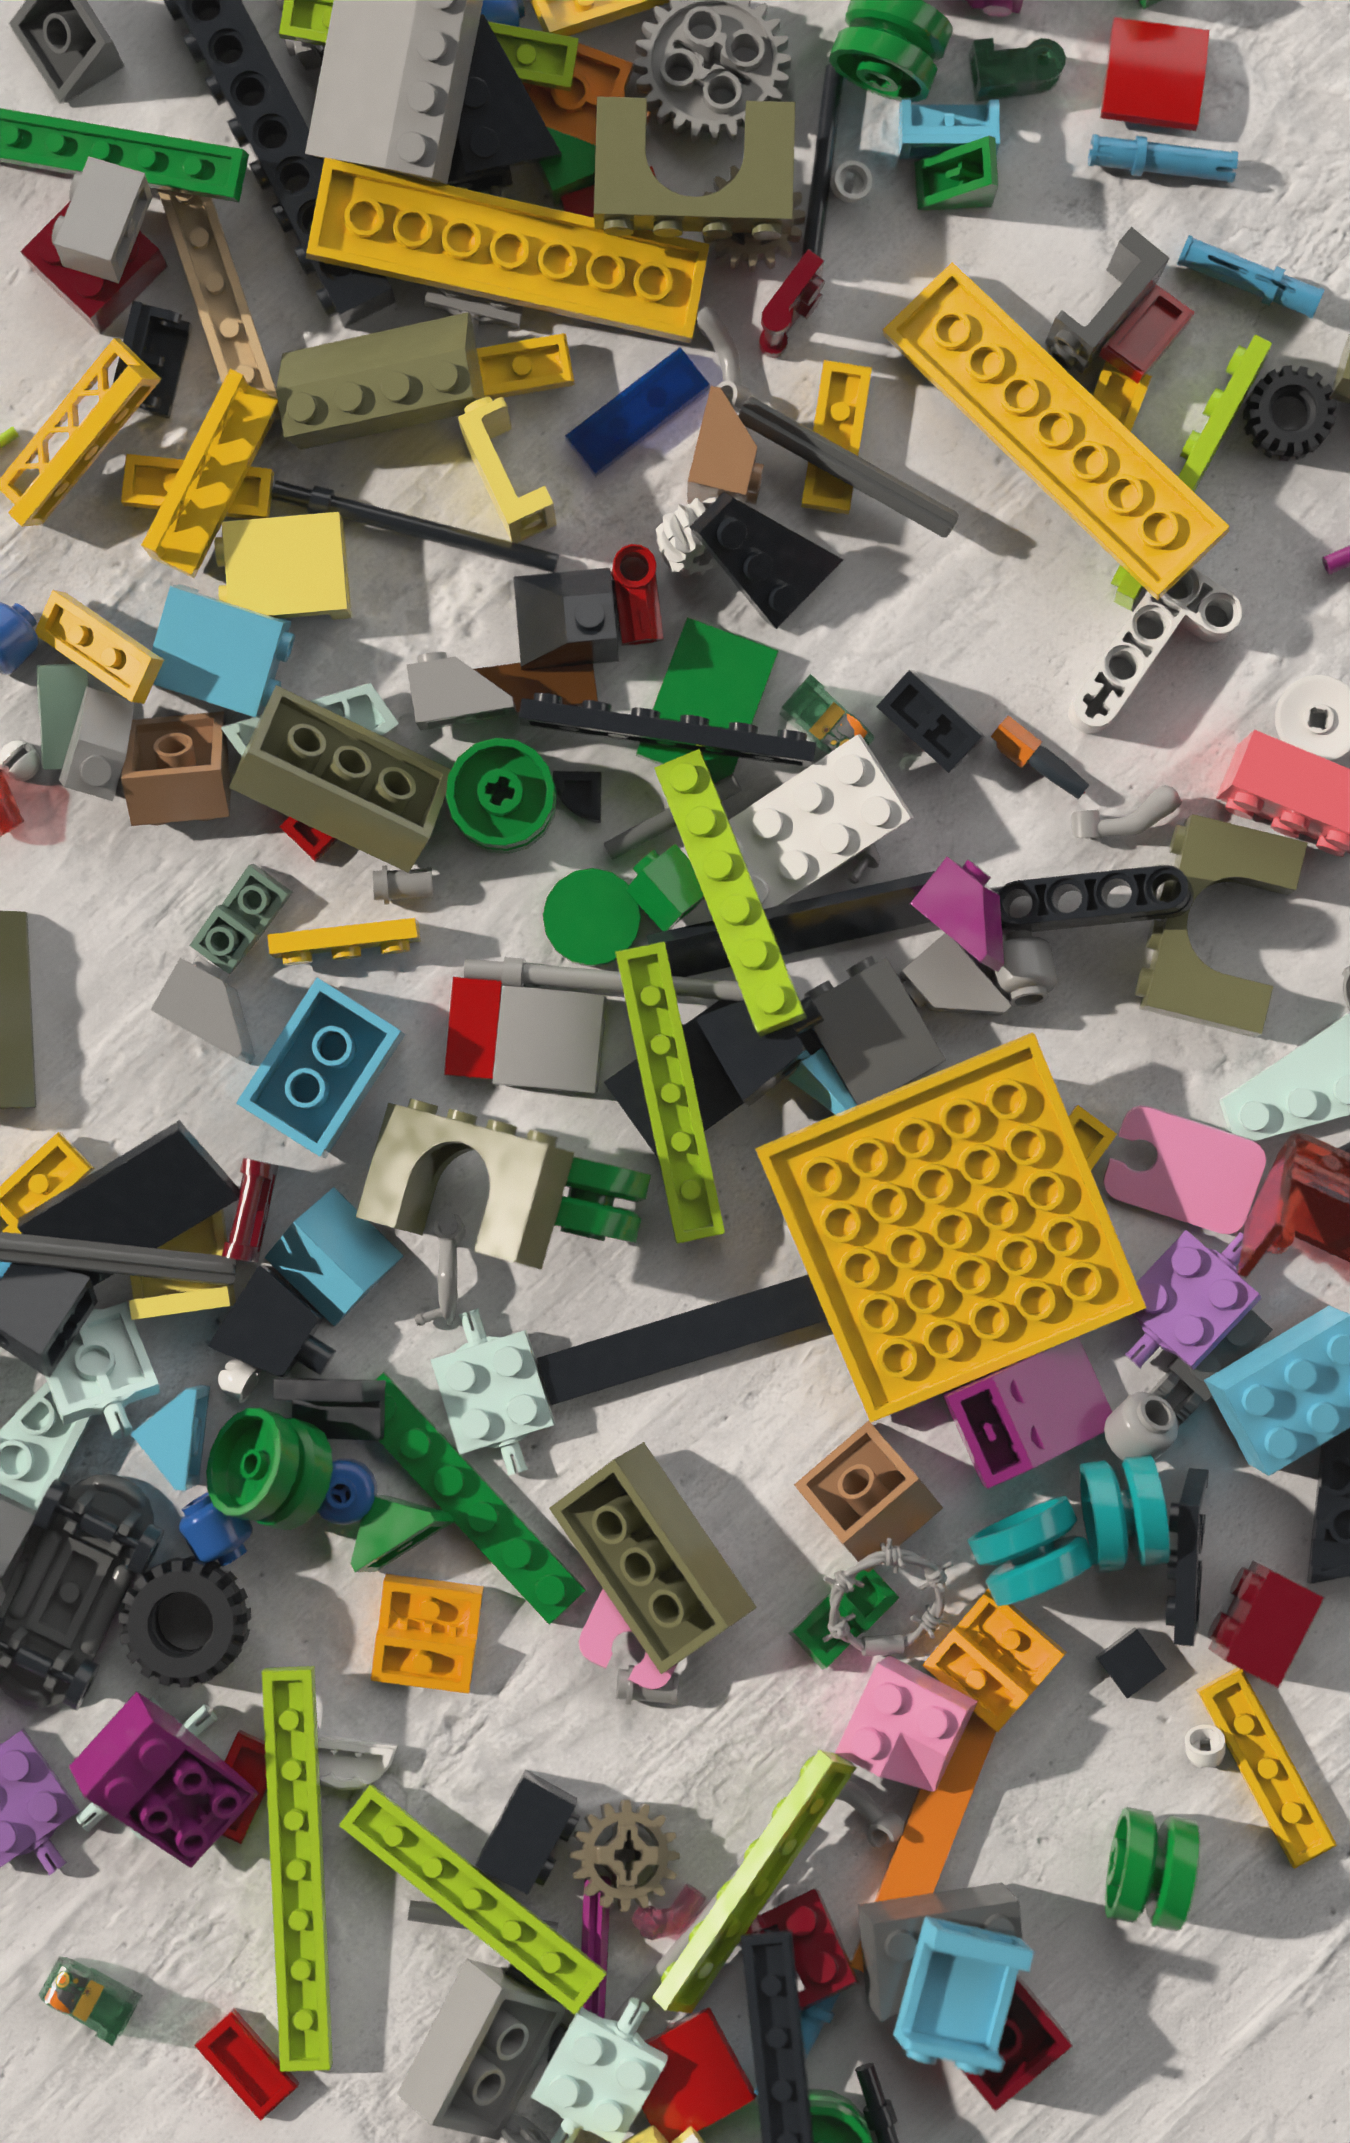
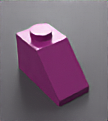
[910,857,1004,972]

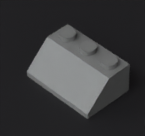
[397,1959,567,2140]

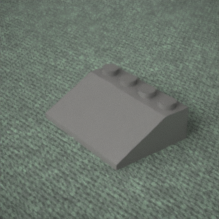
[305,0,483,184]

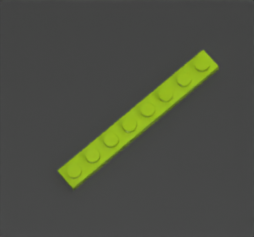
[262,1666,333,2072]

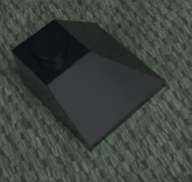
[513,568,619,670]

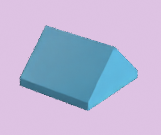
[264,1187,404,1327]
[131,1385,210,1491]

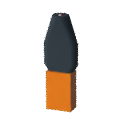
[990,715,1089,799]

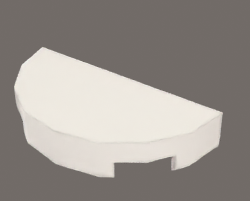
[318,1735,398,1791]

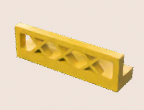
[0,338,161,527]
[141,369,279,578]

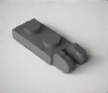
[1149,1309,1273,1426]

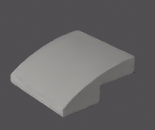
[492,986,608,1094]

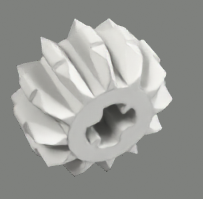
[655,497,719,577]

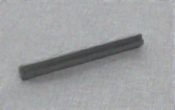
[738,397,959,537]
[0,1232,237,1286]

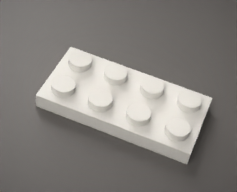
[729,735,914,909]

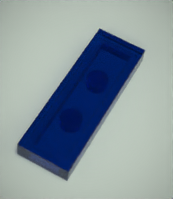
[565,347,710,477]

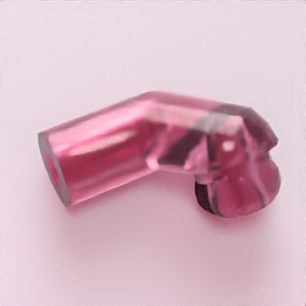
[632,1883,706,1940]

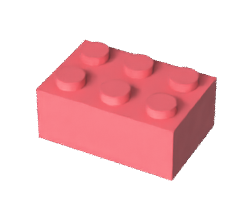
[1216,730,1350,857]

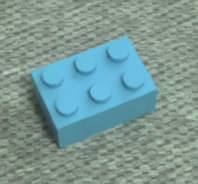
[236,978,406,1159]
[1204,1305,1350,1476]

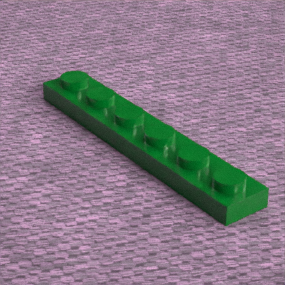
[0,108,249,203]
[375,1372,586,1625]

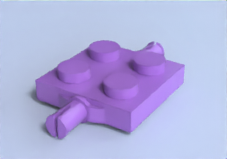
[1125,1230,1261,1371]
[0,1728,80,1875]

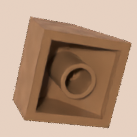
[687,385,764,505]
[121,711,231,826]
[794,1421,943,1573]

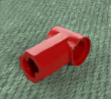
[612,544,664,646]

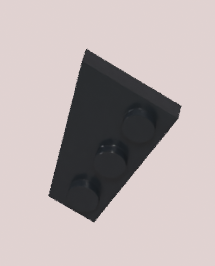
[457,14,562,176]
[689,492,843,629]
[1307,1428,1350,1584]
[1166,1468,1209,1646]

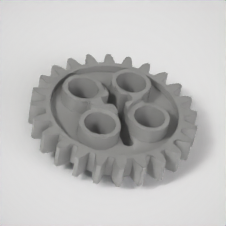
[634,0,791,145]

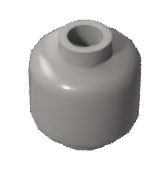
[991,930,1058,1007]
[1104,1392,1179,1461]

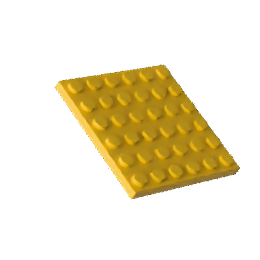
[755,1032,1146,1423]

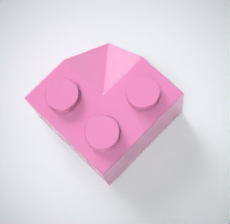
[835,1655,978,1792]

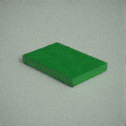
[636,617,779,783]

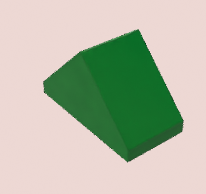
[535,127,596,206]
[914,136,998,211]
[350,1495,455,1572]

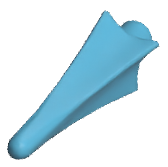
[788,1047,857,1115]

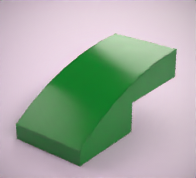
[788,1569,900,1669]

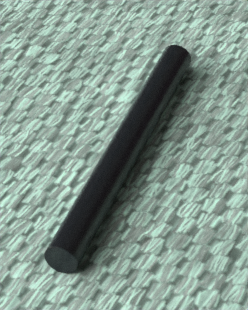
[802,64,844,258]

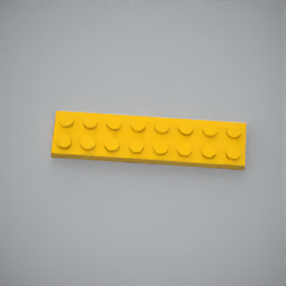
[306,157,710,343]
[882,262,1230,601]

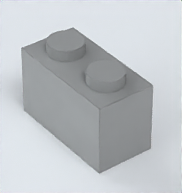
[52,156,152,283]

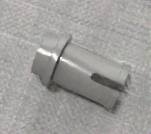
[373,865,433,905]
[616,1665,679,1705]

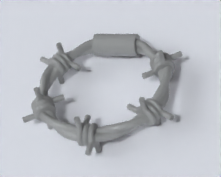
[822,1538,953,1656]

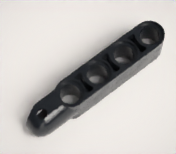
[990,865,1194,932]

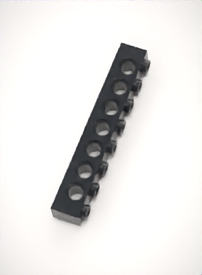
[163,0,396,328]

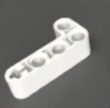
[1069,567,1242,734]

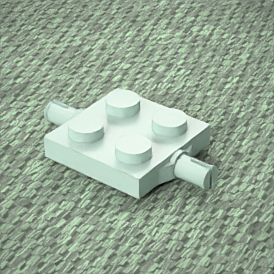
[45,1302,160,1439]
[430,1308,555,1475]
[531,1998,668,2143]

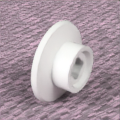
[1275,675,1350,761]

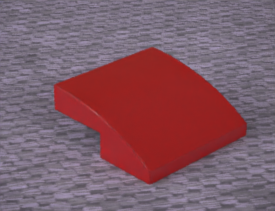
[1100,17,1210,131]
[641,2006,757,2143]

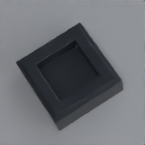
[1095,1627,1167,1699]

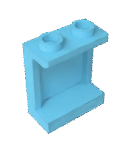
[152,584,295,718]
[894,1916,1034,2075]

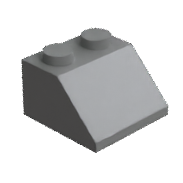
[150,956,255,1064]

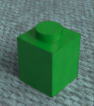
[626,844,705,932]

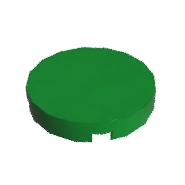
[543,868,641,966]

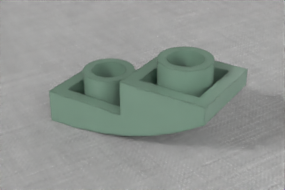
[36,664,89,770]
[189,863,293,974]

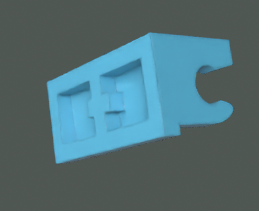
[899,100,1000,159]

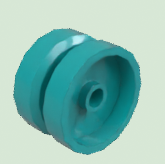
[1079,1455,1170,1574]
[967,1496,1096,1606]

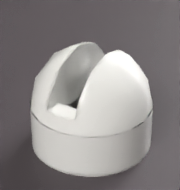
[831,160,872,203]
[0,740,40,781]
[218,1359,261,1403]
[1185,1725,1226,1769]

